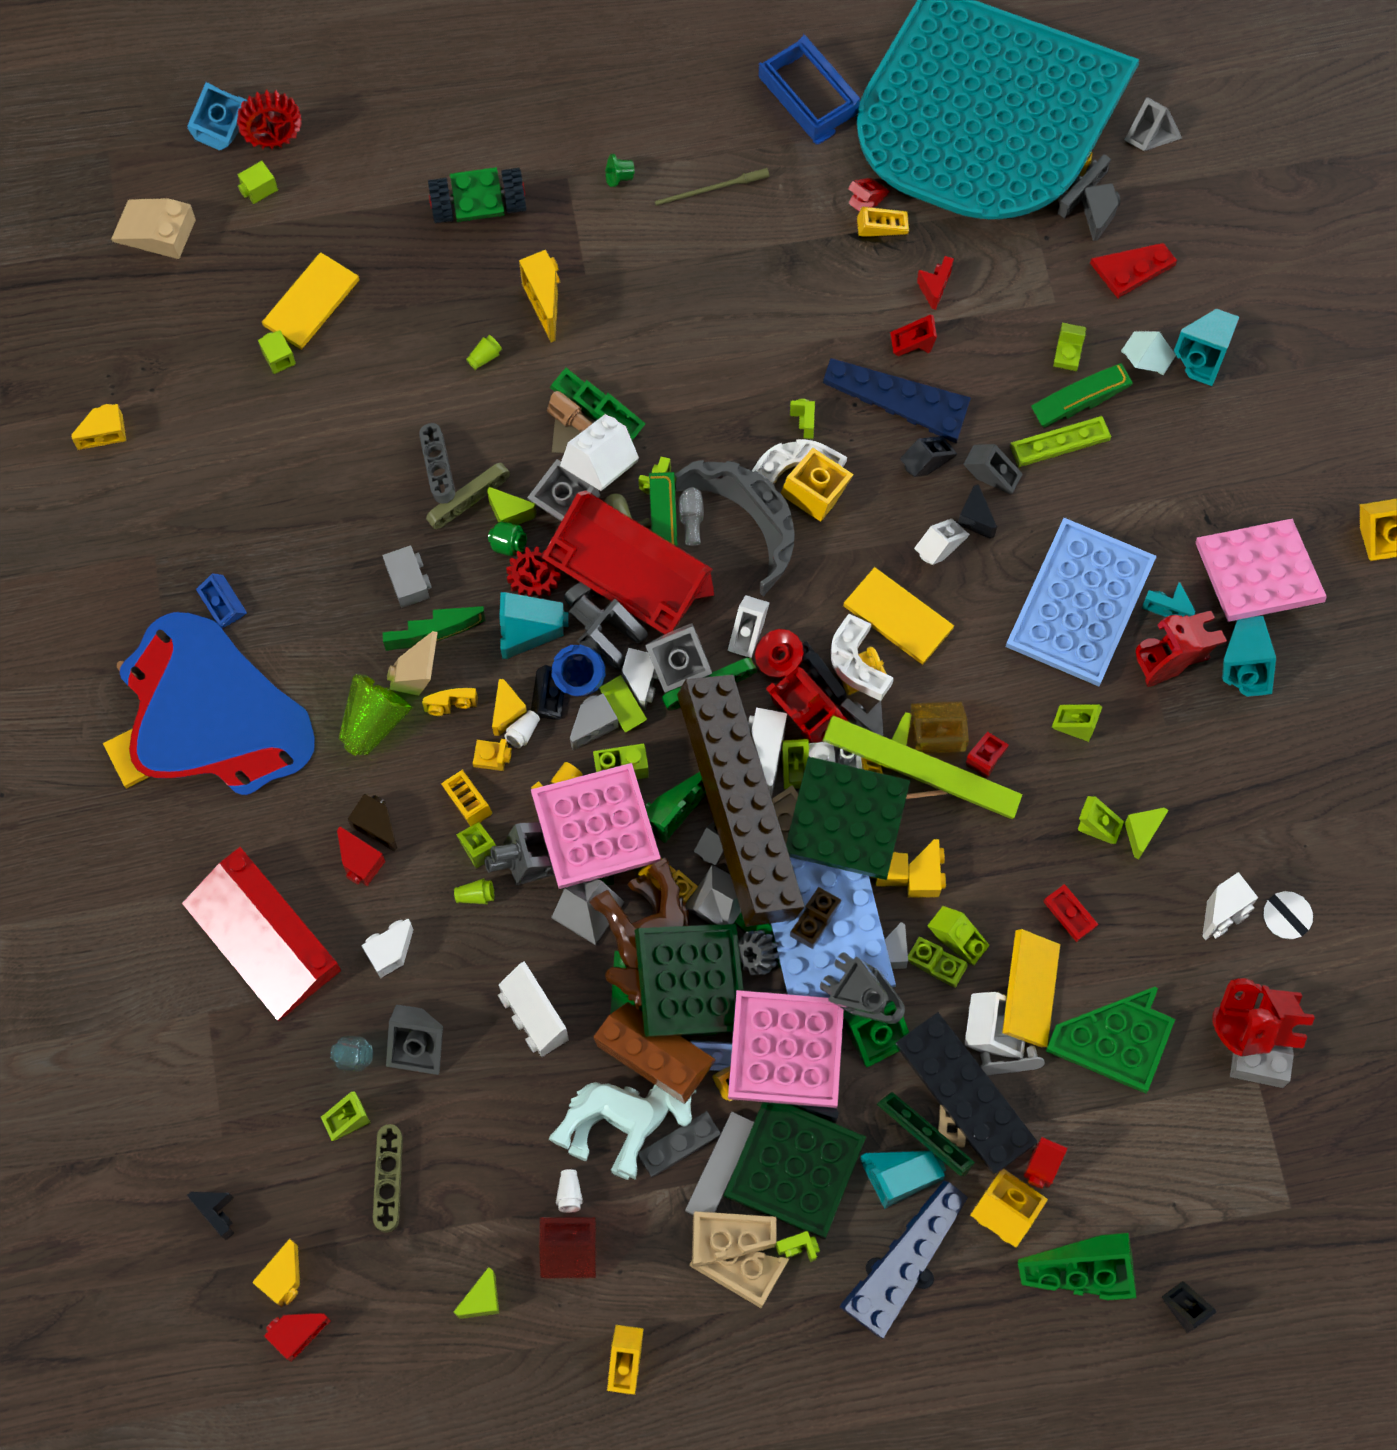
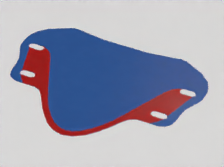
[120,612,315,795]

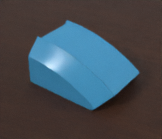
[188,82,248,150]

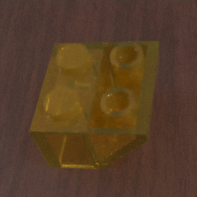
[911,702,969,753]

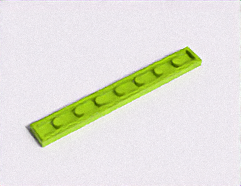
[822,716,1023,819]

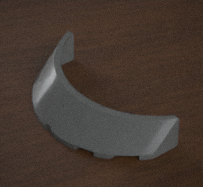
[674,460,794,597]

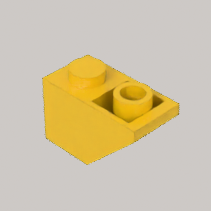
[907,839,946,897]

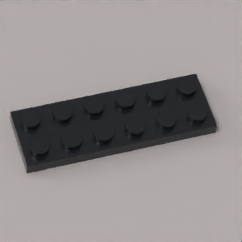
[895,1012,1038,1175]

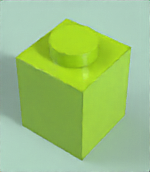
[238,161,278,204]
[258,330,296,374]

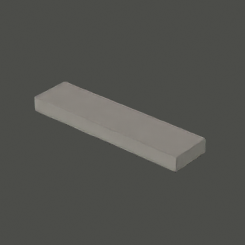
[685,1112,754,1215]

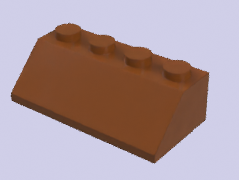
[594,1002,716,1104]

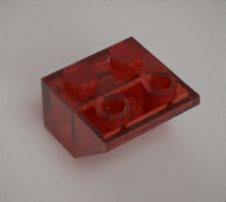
[539,1217,597,1278]

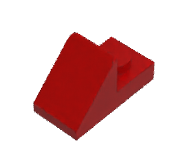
[848,178,889,212]
[917,256,954,310]
[890,314,937,357]
[966,731,1009,778]

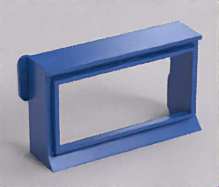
[759,34,860,144]

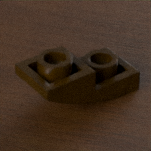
[790,887,841,949]

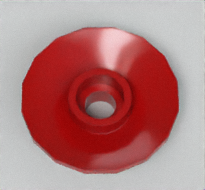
[755,629,804,678]

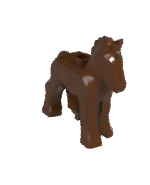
[589,858,689,1010]

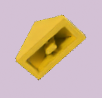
[492,679,527,736]

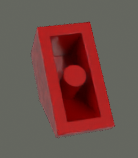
[337,827,385,886]
[1023,1137,1067,1189]
[264,1313,331,1362]

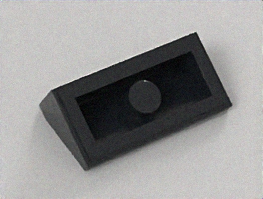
[531,665,564,720]

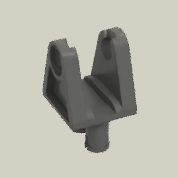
[569,595,648,670]
[485,822,554,885]
[820,952,905,1024]

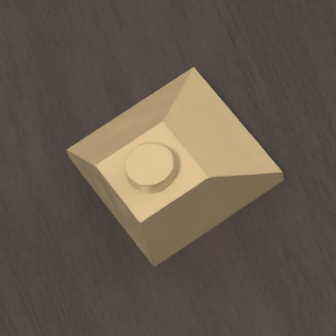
[387,631,437,696]

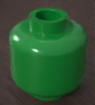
[488,522,527,556]

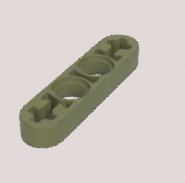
[426,463,510,529]
[373,1124,403,1233]

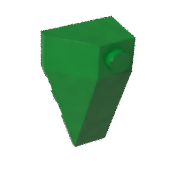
[645,772,707,843]
[1018,1233,1137,1300]

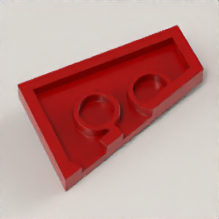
[1090,243,1177,299]

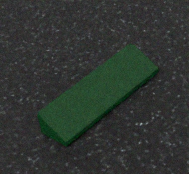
[877,1092,975,1176]

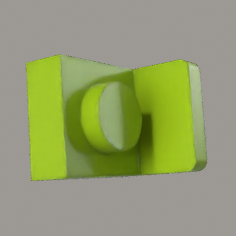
[790,399,815,439]
[638,457,671,495]
[775,1231,820,1262]

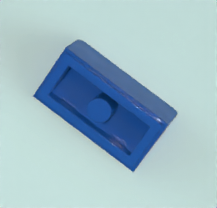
[196,573,247,628]

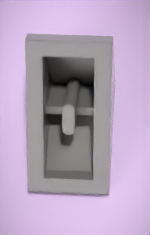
[885,922,908,969]

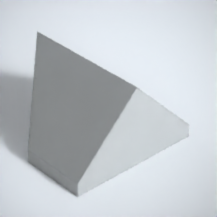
[1125,97,1182,151]

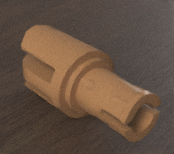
[547,391,593,432]

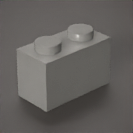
[382,545,432,608]

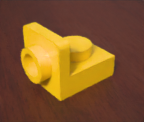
[473,739,512,771]

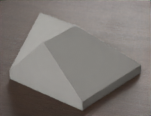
[686,865,741,925]
[552,879,624,945]

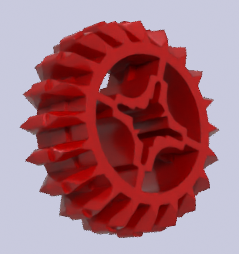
[237,89,302,150]

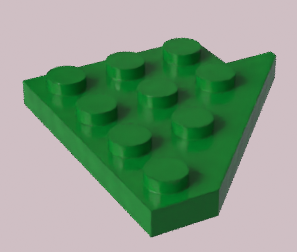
[1046,987,1175,1094]

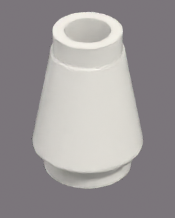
[505,710,540,748]
[556,1169,583,1213]

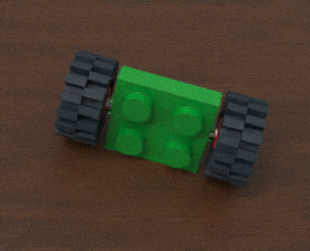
[428,167,526,223]

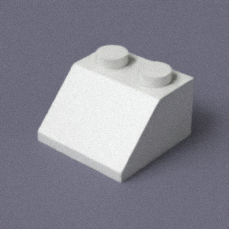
[965,992,1025,1059]

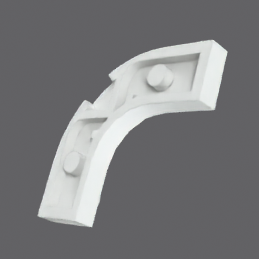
[752,439,847,485]
[831,614,893,701]

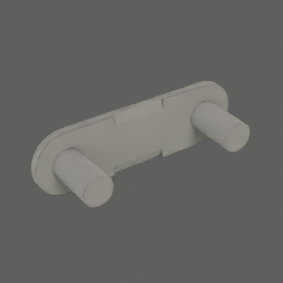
[980,1046,1045,1075]

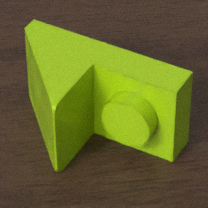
[1053,323,1086,371]
[1078,796,1124,844]

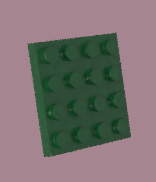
[786,756,910,880]
[634,924,743,1037]
[724,1102,866,1239]

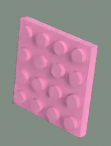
[1196,519,1326,622]
[531,763,661,889]
[728,991,844,1108]

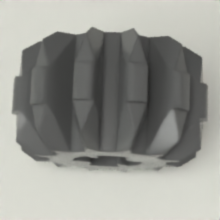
[738,930,779,975]

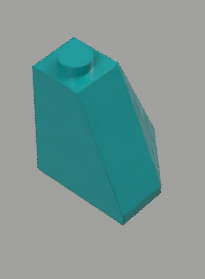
[1174,309,1239,386]
[500,592,569,659]
[1222,616,1276,697]
[860,1151,946,1209]

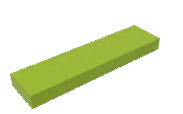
[1010,416,1111,468]

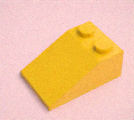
[519,250,560,342]

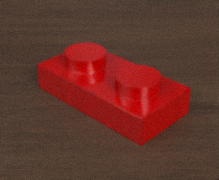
[1043,884,1098,942]

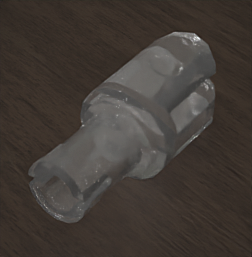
[679,487,704,546]

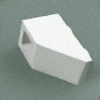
[622,648,659,710]
[362,919,413,978]

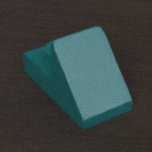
[1142,582,1195,617]

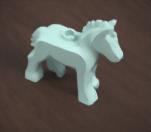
[549,1082,696,1180]

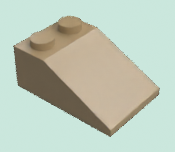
[111,199,196,259]

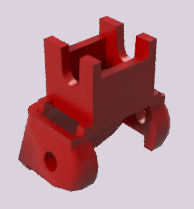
[1135,611,1227,687]
[766,665,849,743]
[1212,978,1315,1057]

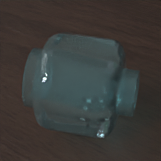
[331,1036,373,1072]

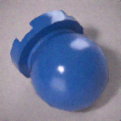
[552,645,606,697]

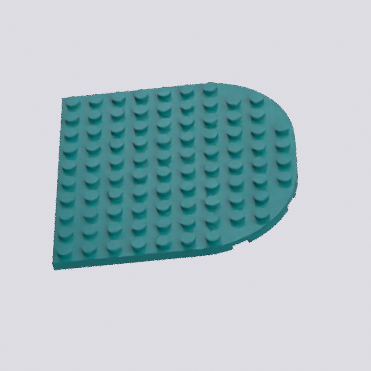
[857,0,1139,219]

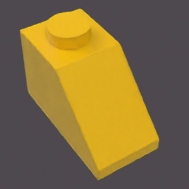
[72,404,126,450]
[252,1239,300,1307]
[607,1325,643,1395]

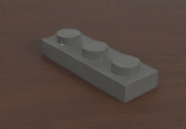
[1057,154,1111,219]
[638,1111,721,1178]

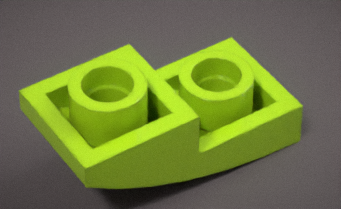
[599,675,647,732]
[908,937,968,988]

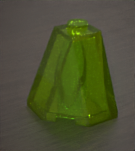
[339,674,413,756]

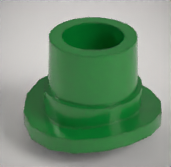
[605,154,634,187]

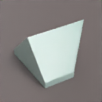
[1121,331,1176,375]

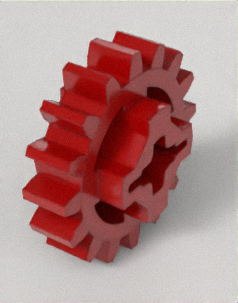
[506,546,561,599]

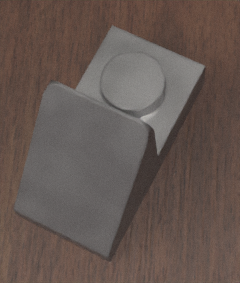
[840,698,883,736]

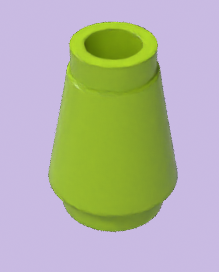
[466,335,502,370]
[454,878,494,904]

